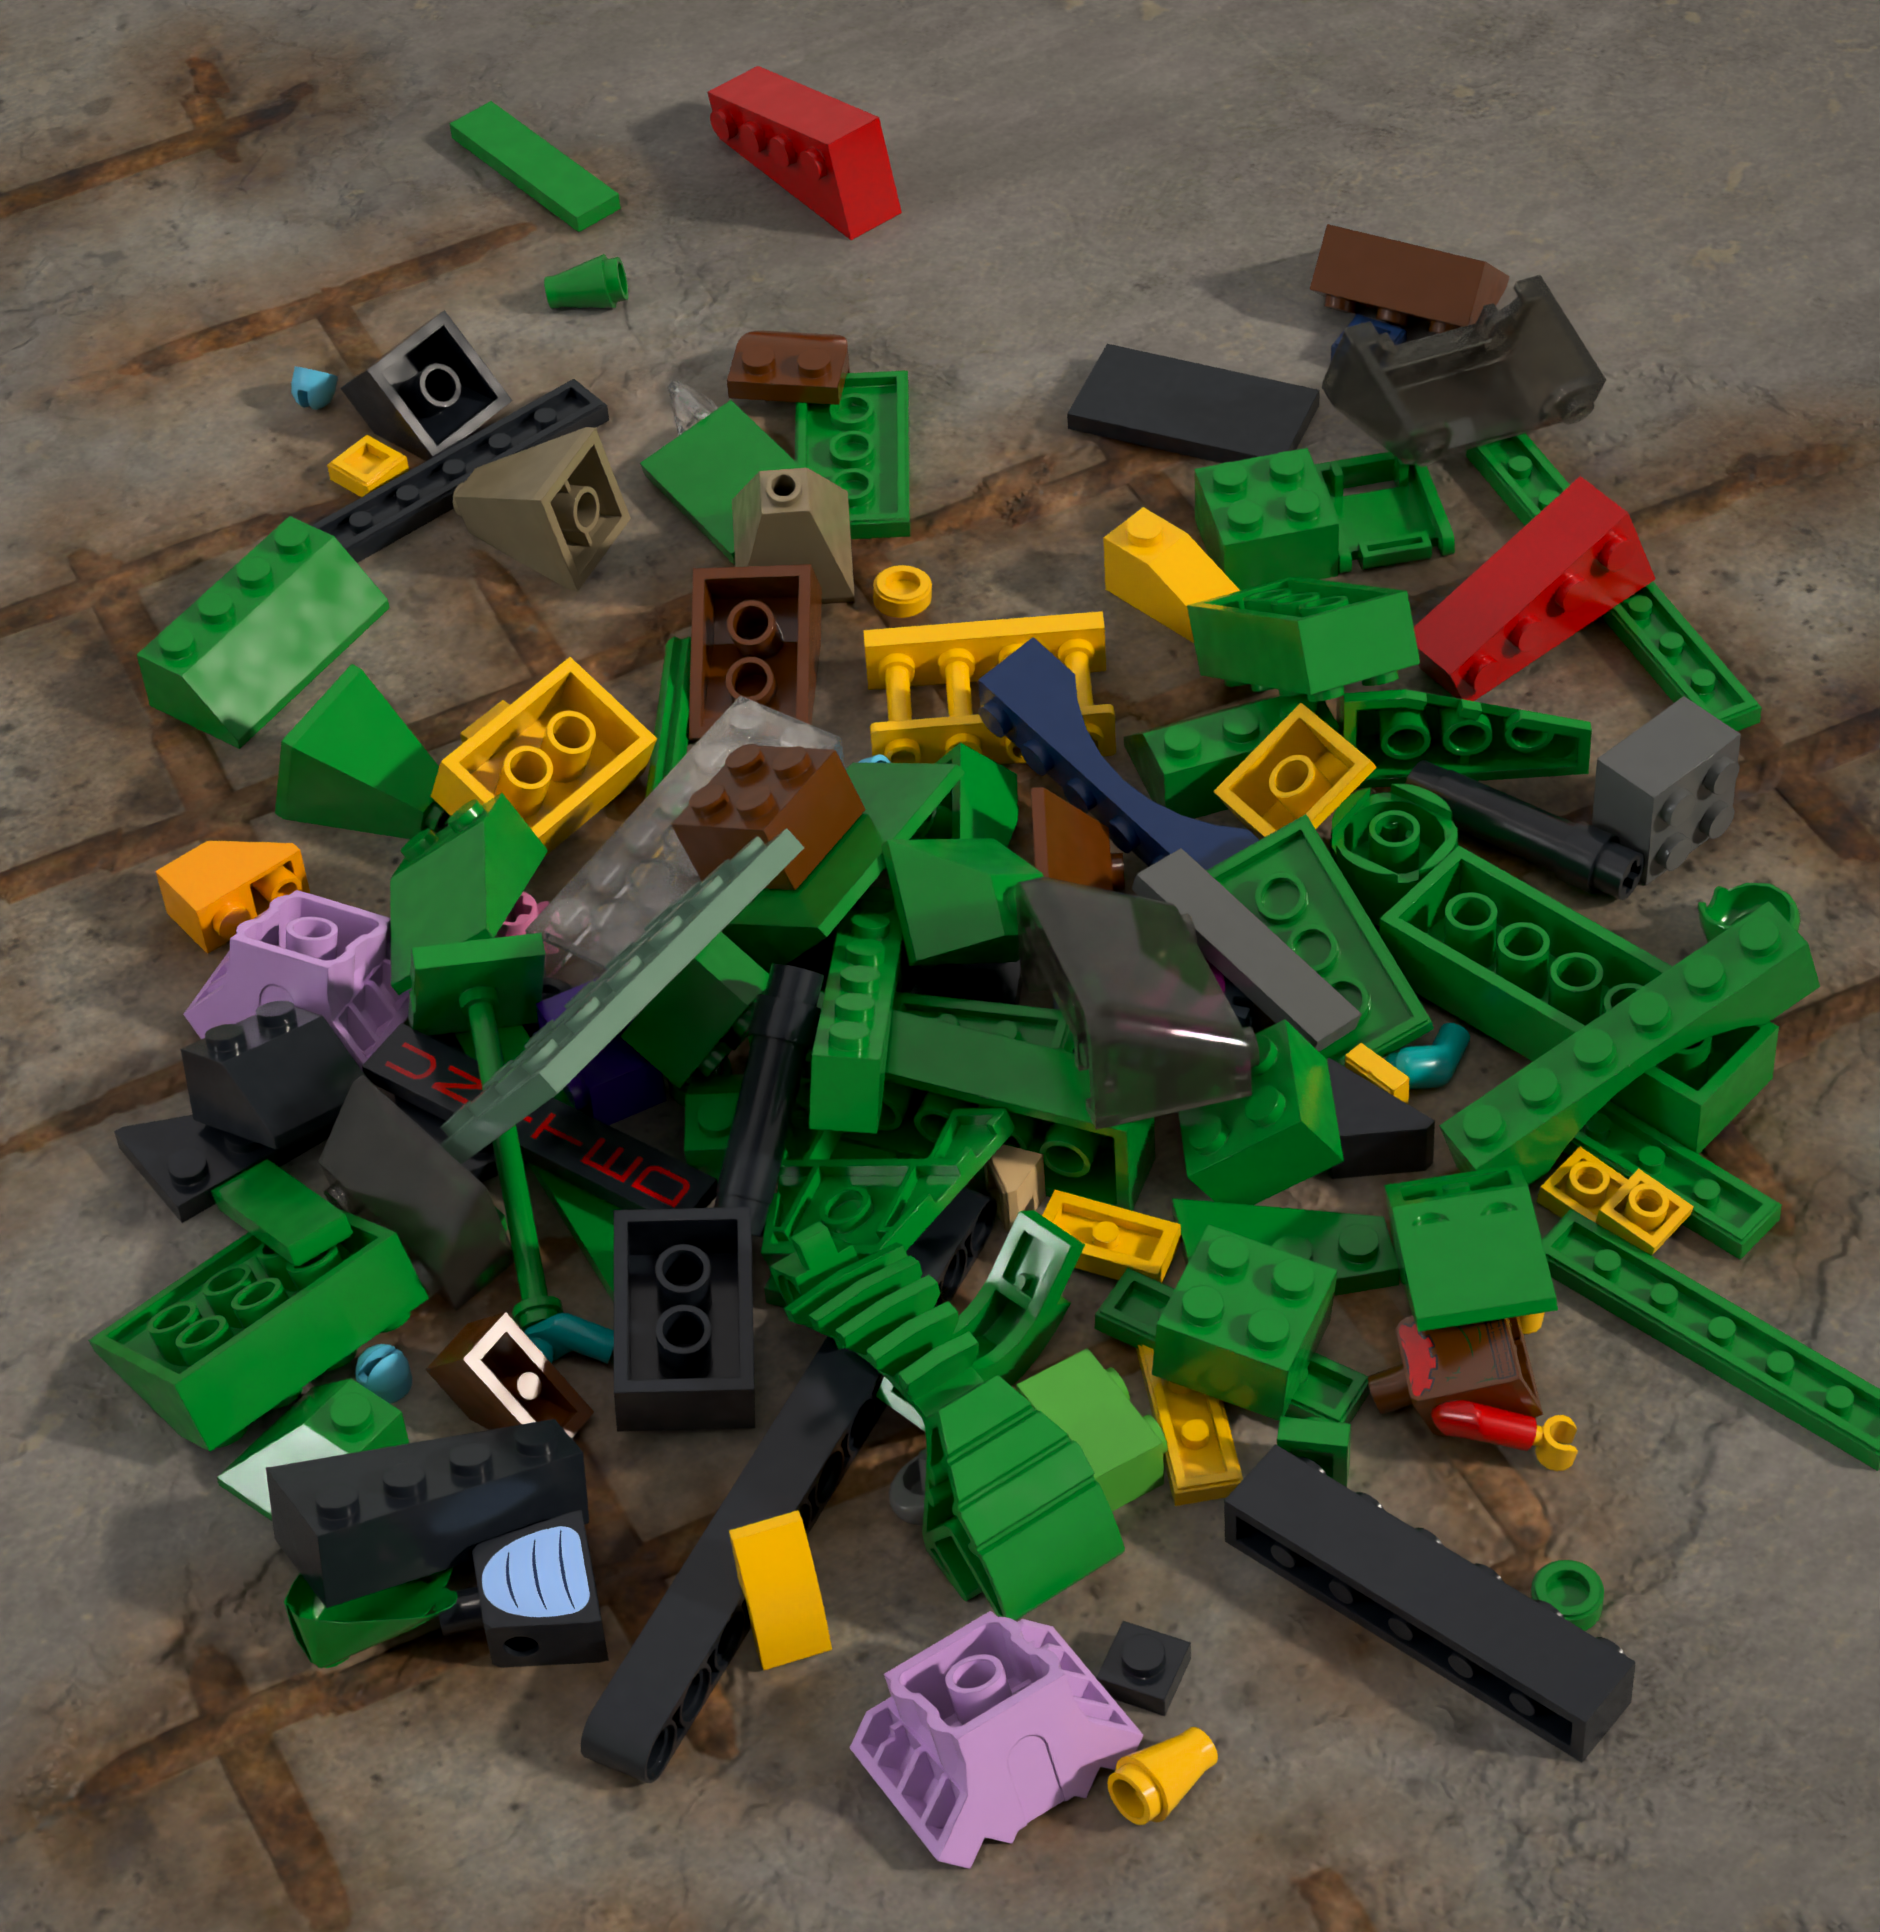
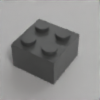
[1592,696,1741,885]

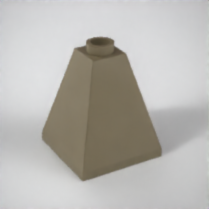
[453,427,631,592]
[732,468,855,604]

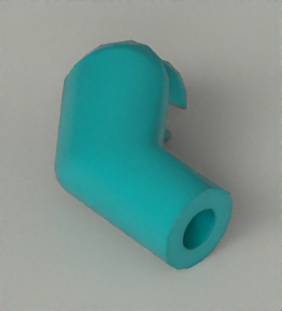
[1384,1023,1470,1089]
[524,1313,614,1364]

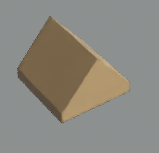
[984,1144,1046,1232]

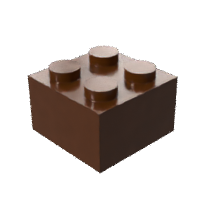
[671,744,866,891]

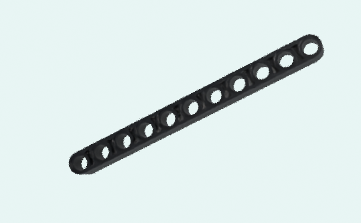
[581,1188,997,1783]

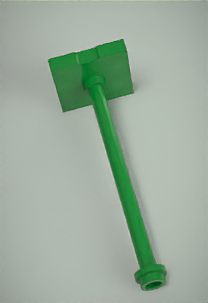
[408,933,564,1332]

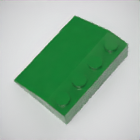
[721,762,965,974]
[88,1208,429,1452]

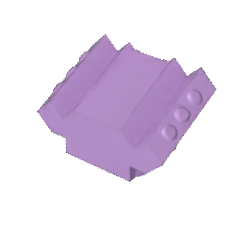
[183,890,412,1071]
[850,1611,1143,1869]

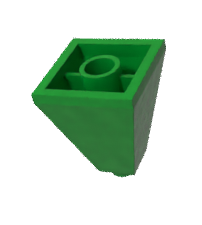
[275,664,451,839]

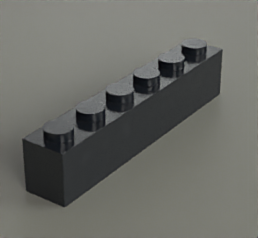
[1224,1444,1636,1763]

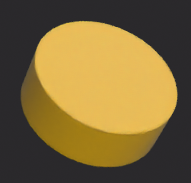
[873,565,932,618]

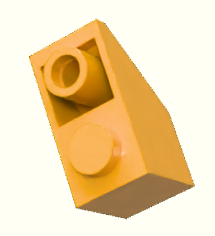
[156,841,310,954]

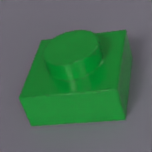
[1277,1416,1351,1487]

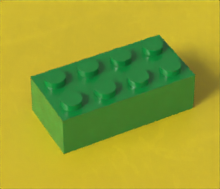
[1187,576,1420,702]

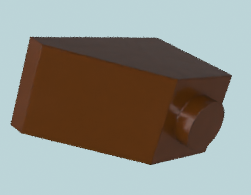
[425,1312,594,1438]

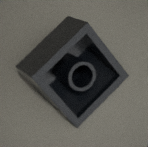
[340,310,513,461]
[181,1001,376,1149]

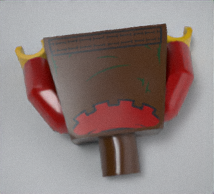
[1368,1312,1578,1471]

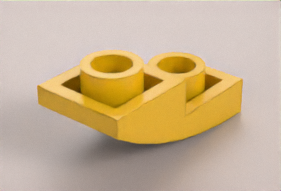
[1537,1146,1694,1255]
[729,1510,832,1671]

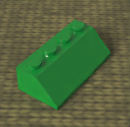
[137,516,390,749]

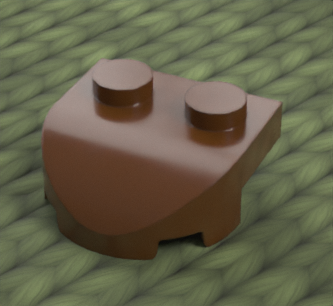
[727,330,850,405]

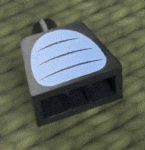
[439,1510,609,1668]

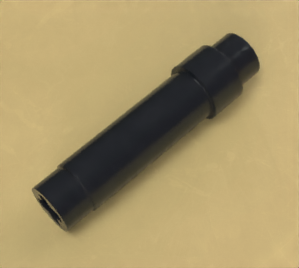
[1405,760,1644,900]
[714,963,824,1237]

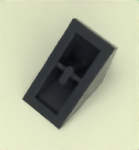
[1327,1058,1435,1179]

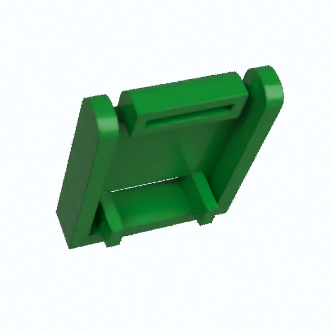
[1315,447,1455,574]

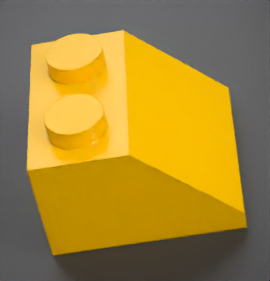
[1213,703,1377,840]

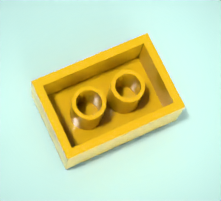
[431,657,657,856]

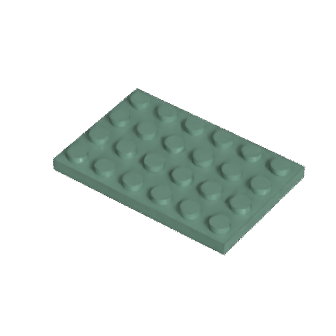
[430,828,805,1174]

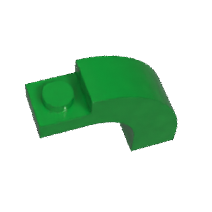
[876,1210,1085,1431]

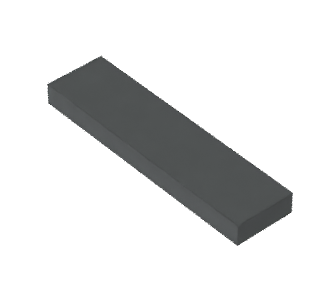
[1132,848,1362,1052]

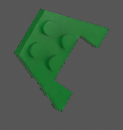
[761,1108,1015,1267]

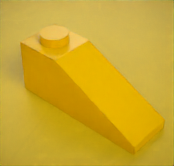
[1103,507,1240,643]

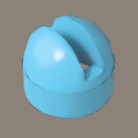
[291,366,338,410]
[355,1344,412,1403]

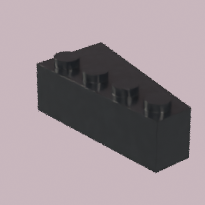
[266,1419,590,1608]

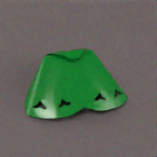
[284,1567,458,1669]

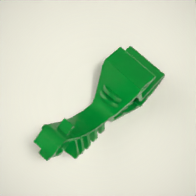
[769,1221,1125,1621]

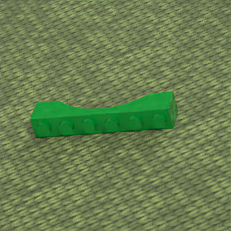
[809,887,906,1134]
[1439,901,1820,1186]

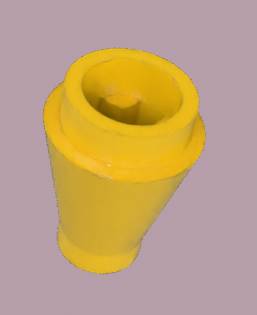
[1107,1727,1218,1825]

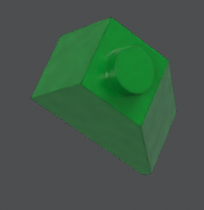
[684,1074,744,1181]

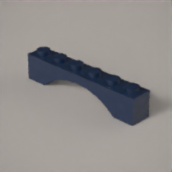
[979,637,1259,870]

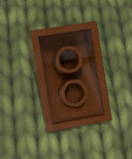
[689,564,822,742]

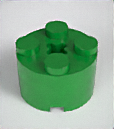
[1330,784,1458,926]

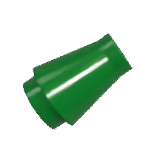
[544,254,628,309]

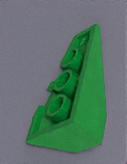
[1336,689,1592,789]

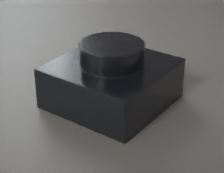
[1096,1621,1191,1716]

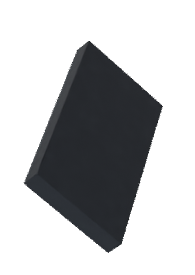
[1067,344,1320,463]

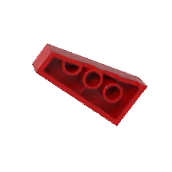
[707,66,902,240]
[1414,476,1656,701]

